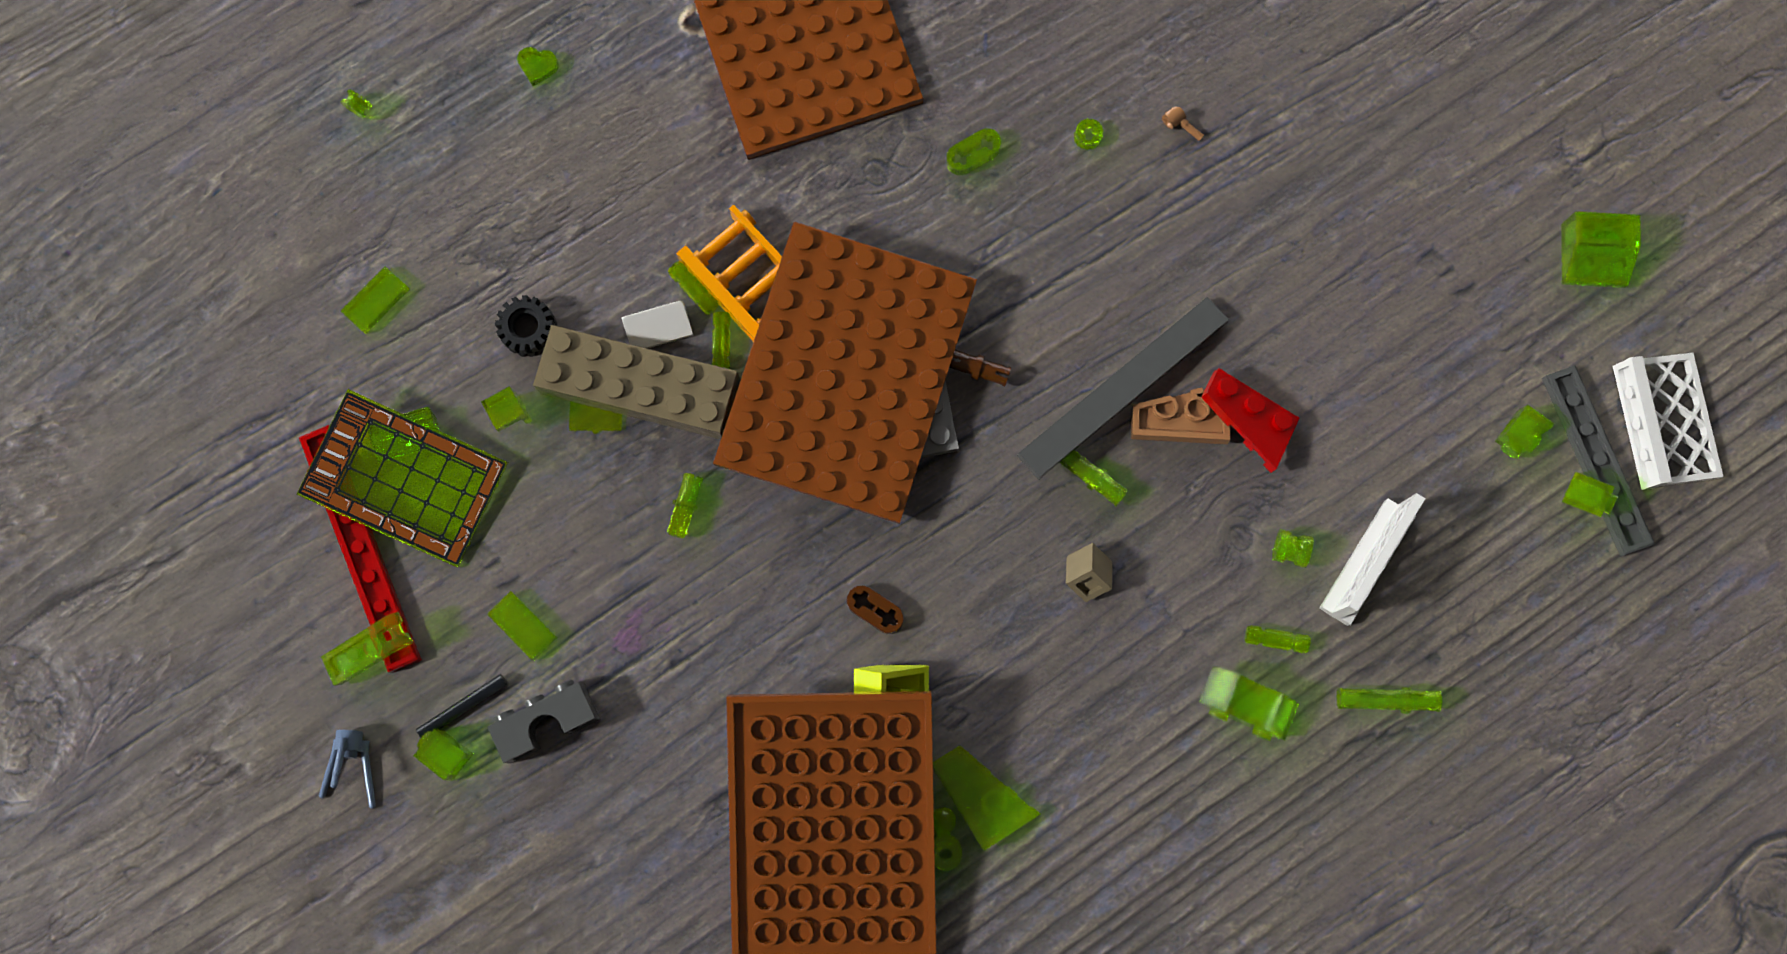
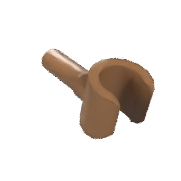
[1162,107,1204,141]

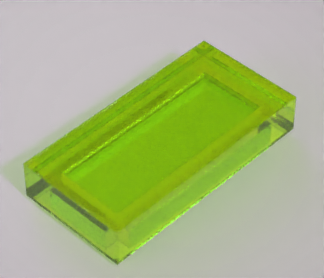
[341,266,410,334]
[487,591,558,661]

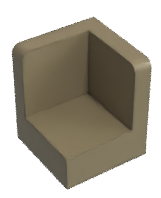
[1066,543,1112,602]

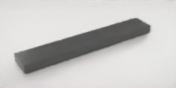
[1542,365,1655,557]

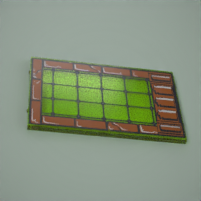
[297,389,509,567]

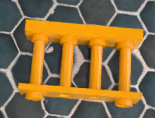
[676,204,782,342]

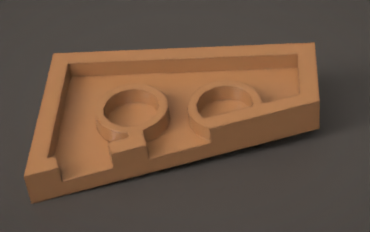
[1131,387,1230,444]

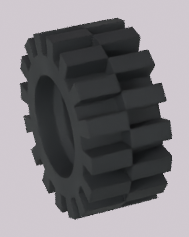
[495,295,557,357]

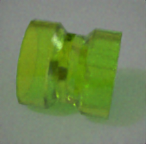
[1272,529,1314,568]

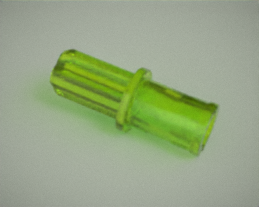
[667,473,703,538]

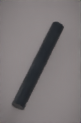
[416,674,508,740]

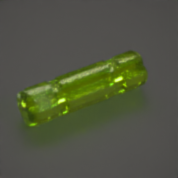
[668,261,719,315]
[712,312,731,369]
[1245,625,1311,653]

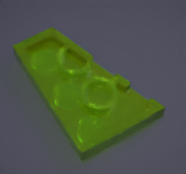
[933,745,1041,851]

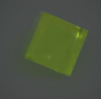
[481,386,532,432]

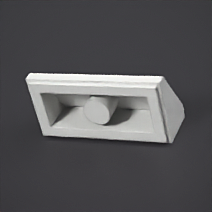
[622,300,694,349]

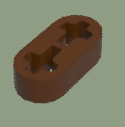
[847,586,903,634]

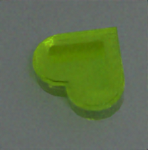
[517,47,559,87]

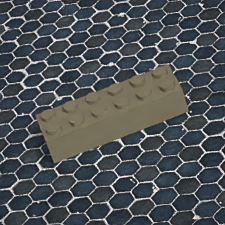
[533,325,741,440]

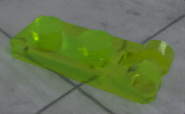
[321,612,413,686]

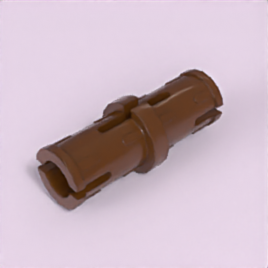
[949,350,1012,387]

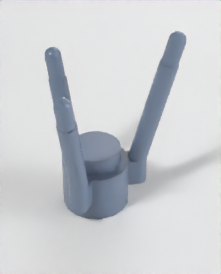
[319,730,376,809]

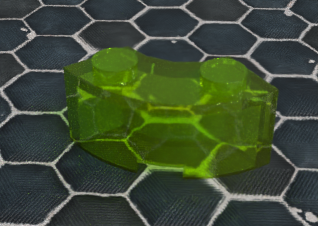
[1199,666,1299,741]

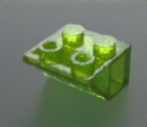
[1561,211,1641,288]

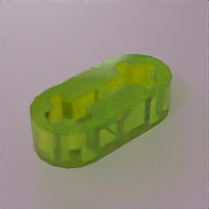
[946,128,1001,175]

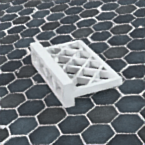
[1613,353,1723,490]
[1319,493,1426,626]

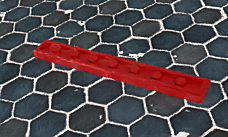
[299,425,422,673]

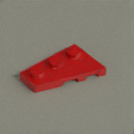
[1201,368,1300,473]

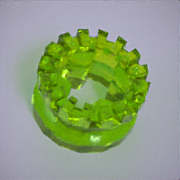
[340,89,373,119]
[1073,119,1103,150]

